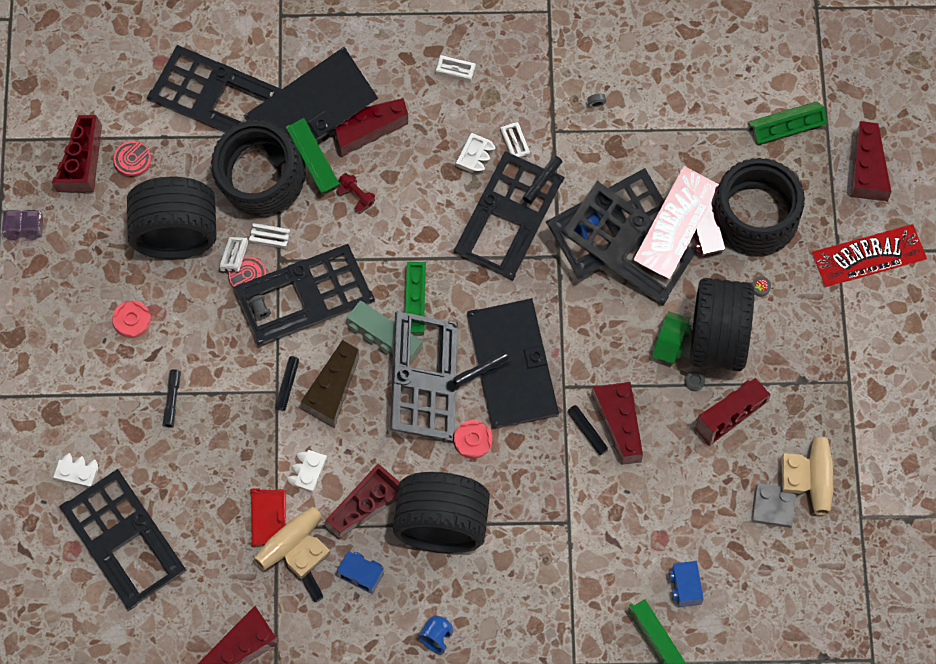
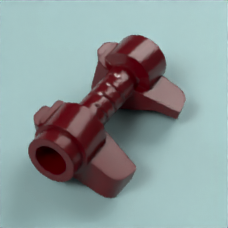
[337,173,375,214]

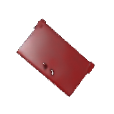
[250,488,286,547]

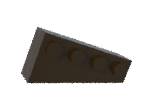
[301,340,359,428]

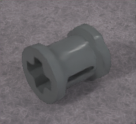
[248,295,271,320]

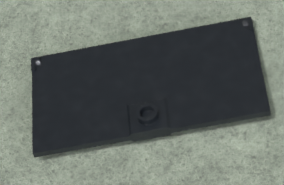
[243,47,378,167]
[467,298,559,429]

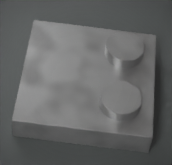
[752,483,796,528]

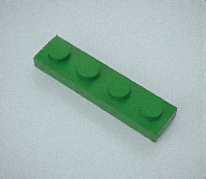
[405,262,426,335]

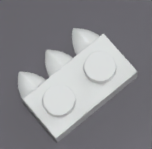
[456,133,495,173]
[287,450,327,493]
[53,453,98,488]

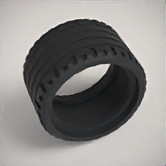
[211,120,306,216]
[714,158,805,256]
[127,176,217,259]
[690,278,754,372]
[393,472,490,553]

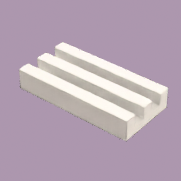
[436,55,476,82]
[500,122,530,158]
[249,223,290,249]
[219,237,249,272]

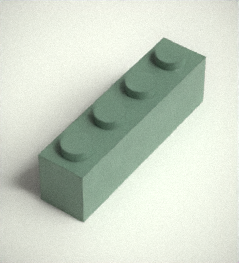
[347,300,423,364]

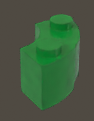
[652,311,692,364]

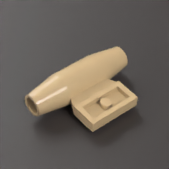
[782,437,834,515]
[254,507,330,579]

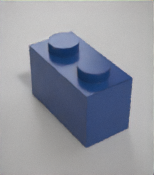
[337,551,384,595]
[669,561,704,608]

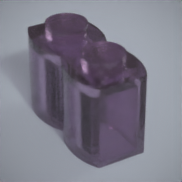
[2,210,43,240]

